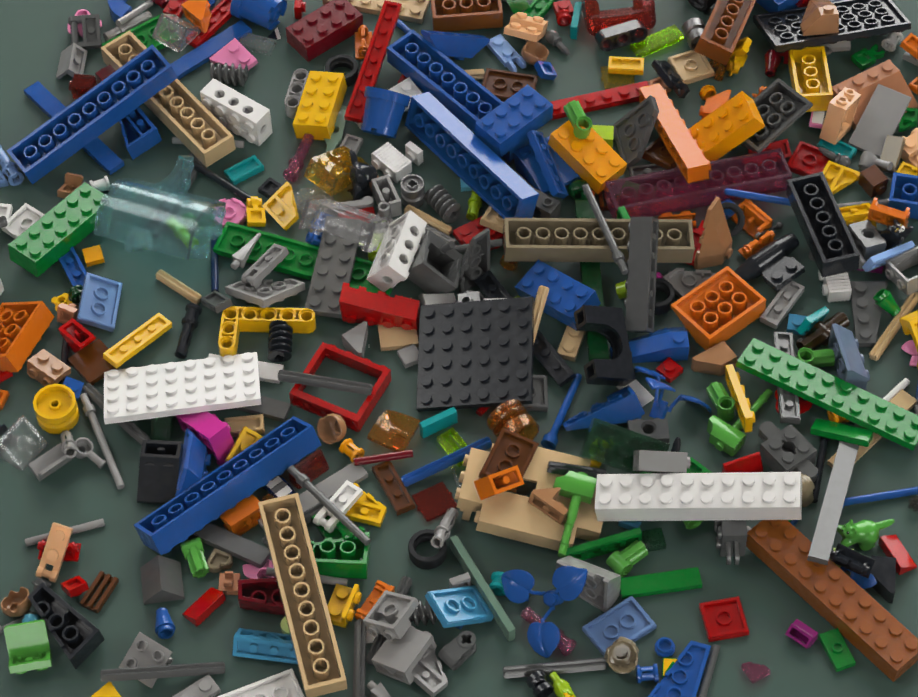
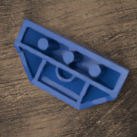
[421,30,490,60]
[175,429,211,497]

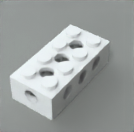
[200,78,273,146]
[366,210,427,292]

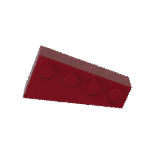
[238,575,320,616]

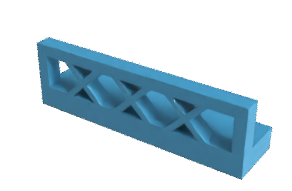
[232,628,297,664]

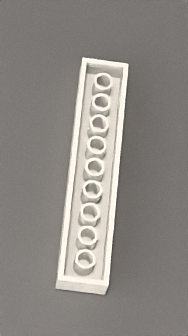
[595,472,802,521]

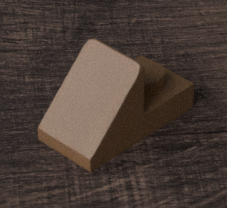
[528,487,569,525]

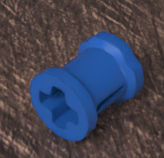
[636,663,659,684]

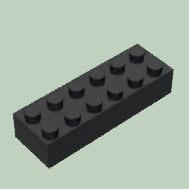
[786,172,860,278]

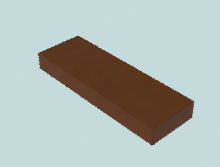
[372,461,415,516]

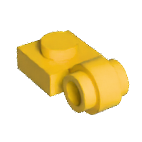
[246,196,266,227]

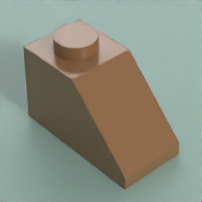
[691,341,737,376]

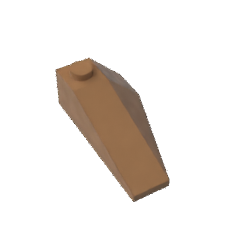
[800,0,839,36]
[694,196,733,269]

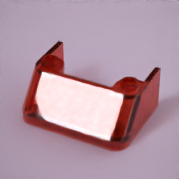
[581,0,656,36]

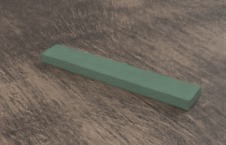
[450,535,516,642]

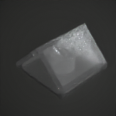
[152,13,201,53]
[0,415,48,471]

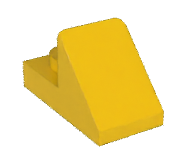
[729,37,752,67]

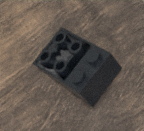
[137,440,183,504]

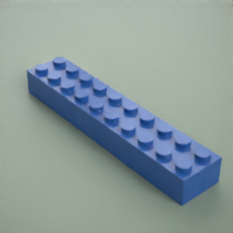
[387,30,529,162]
[7,44,178,185]
[405,92,539,219]
[134,416,322,555]

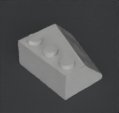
[555,555,621,612]

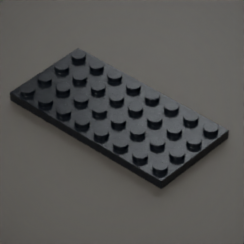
[753,0,911,53]

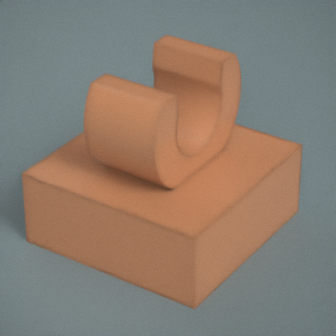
[57,303,78,324]
[218,571,241,595]

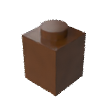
[858,165,888,198]

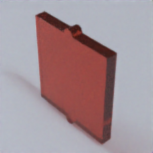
[412,481,457,522]

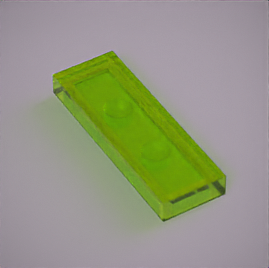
[630,24,684,58]

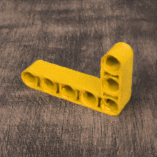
[218,306,316,357]

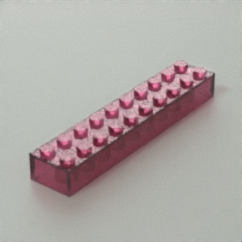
[604,148,793,219]

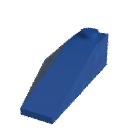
[610,327,689,363]

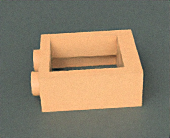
[819,87,861,145]

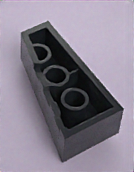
[28,582,105,669]

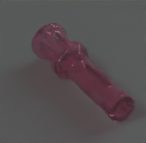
[283,133,314,182]
[521,607,576,656]

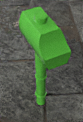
[707,389,773,457]
[553,470,597,557]

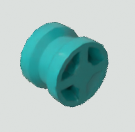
[489,571,505,596]

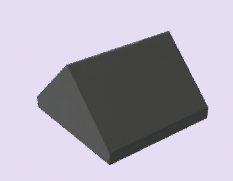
[140,555,185,605]

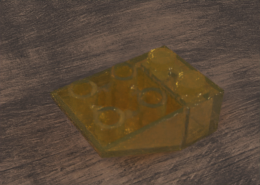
[304,146,369,196]

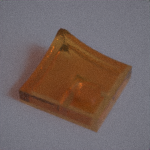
[367,410,420,452]

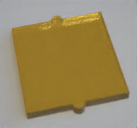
[600,66,635,90]

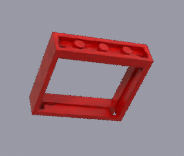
[289,342,391,432]

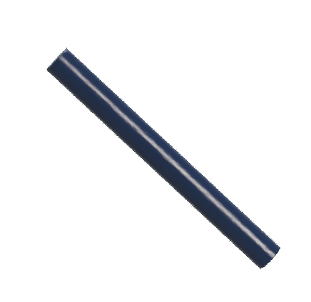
[211,230,219,292]

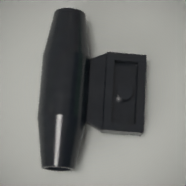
[734,233,805,292]

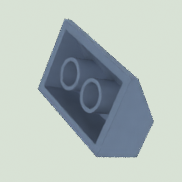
[828,323,870,389]

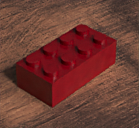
[286,0,363,62]

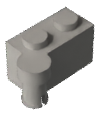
[371,174,402,218]

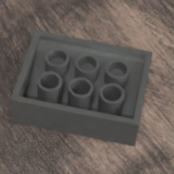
[740,78,813,153]

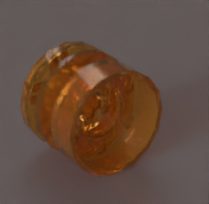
[487,399,539,441]

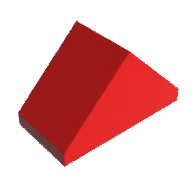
[58,318,96,353]

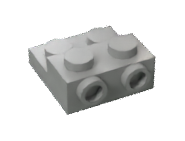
[363,590,419,641]

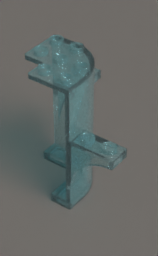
[94,155,226,260]

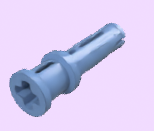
[0,145,24,186]

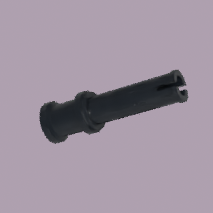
[175,303,202,359]

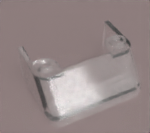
[298,197,390,253]

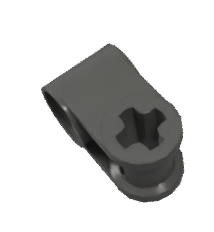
[438,631,476,671]

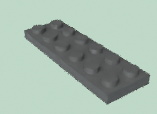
[305,216,364,318]

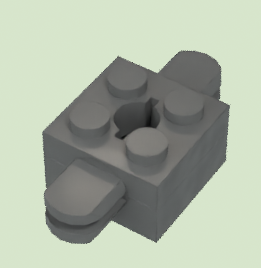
[758,421,818,483]
[714,520,747,565]

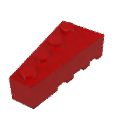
[339,282,420,330]

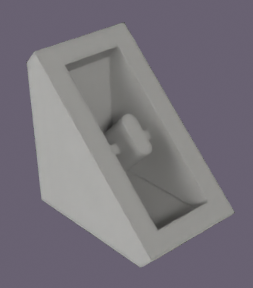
[342,321,368,358]

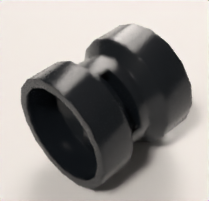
[526,670,554,697]

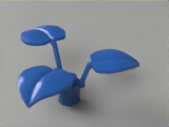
[634,366,712,419]
[501,566,588,658]

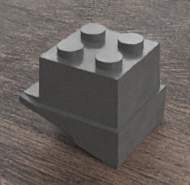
[408,230,463,294]

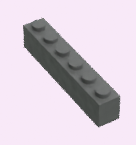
[624,217,659,333]

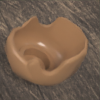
[521,40,549,65]
[317,413,347,444]
[0,587,32,617]

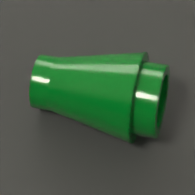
[873,288,901,317]

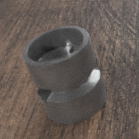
[682,17,705,50]
[400,174,425,208]

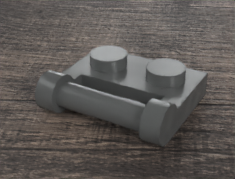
[68,14,102,49]

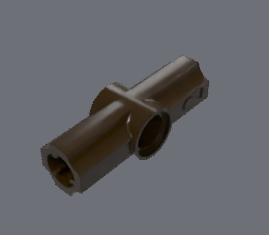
[796,312,850,351]

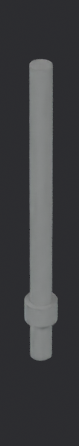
[80,393,125,489]

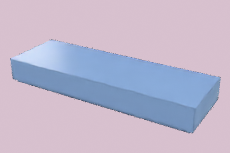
[862,240,915,272]

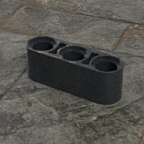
[595,19,648,51]

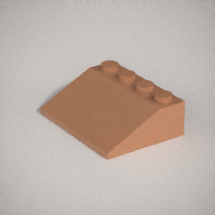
[832,59,918,130]

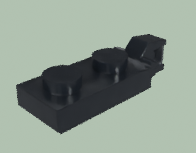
[651,60,690,98]

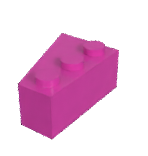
[176,412,234,466]

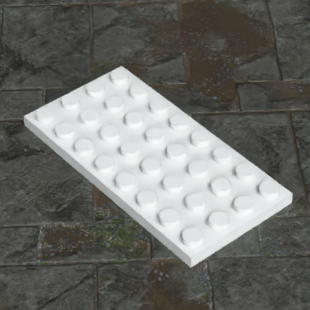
[104,352,261,424]

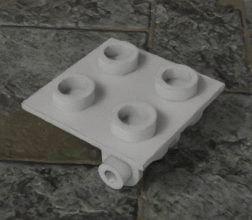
[119,632,173,688]

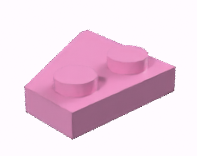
[209,38,258,71]

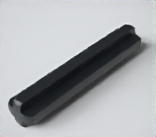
[547,461,606,478]

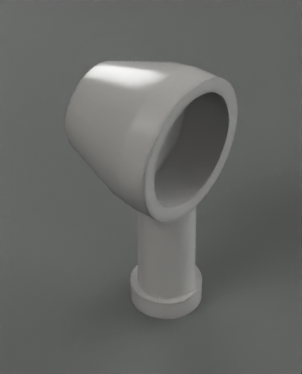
[858,151,893,171]
[75,437,107,469]

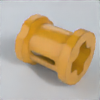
[339,438,365,462]

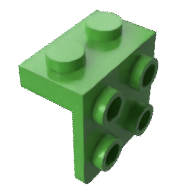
[4,620,52,674]

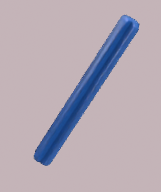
[401,437,492,487]

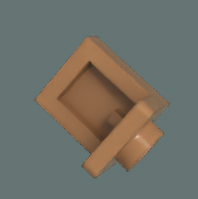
[57,172,83,198]

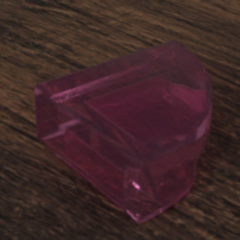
[741,662,771,683]

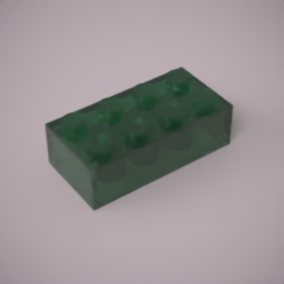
[579,418,670,474]

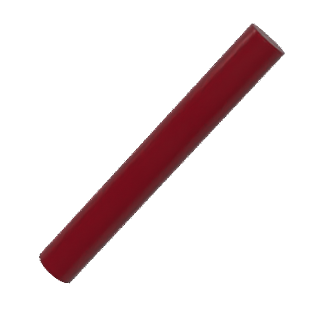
[354,449,413,466]

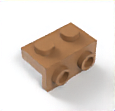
[27,349,71,387]

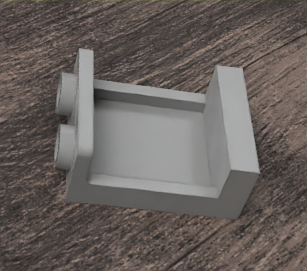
[371,625,437,685]

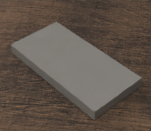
[848,84,912,159]

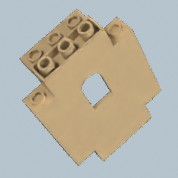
[454,443,603,551]

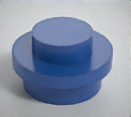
[654,637,675,658]

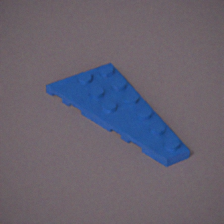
[648,640,711,697]

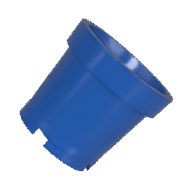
[230,0,287,30]
[361,86,411,139]

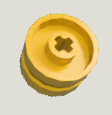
[33,384,80,434]

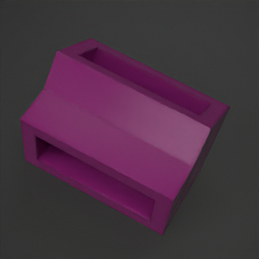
[785,619,818,648]

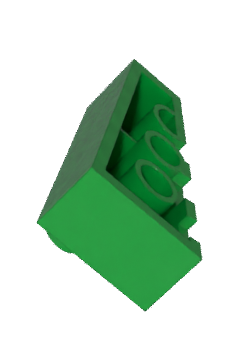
[311,532,370,579]

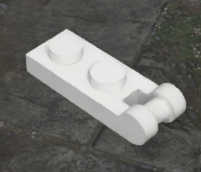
[313,480,363,533]

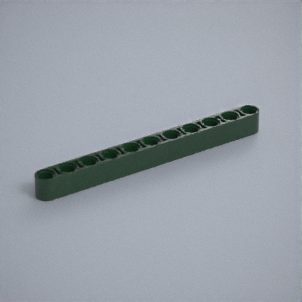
[575,199,609,362]

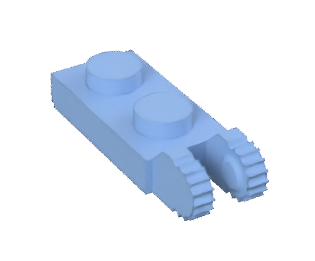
[487,34,526,72]

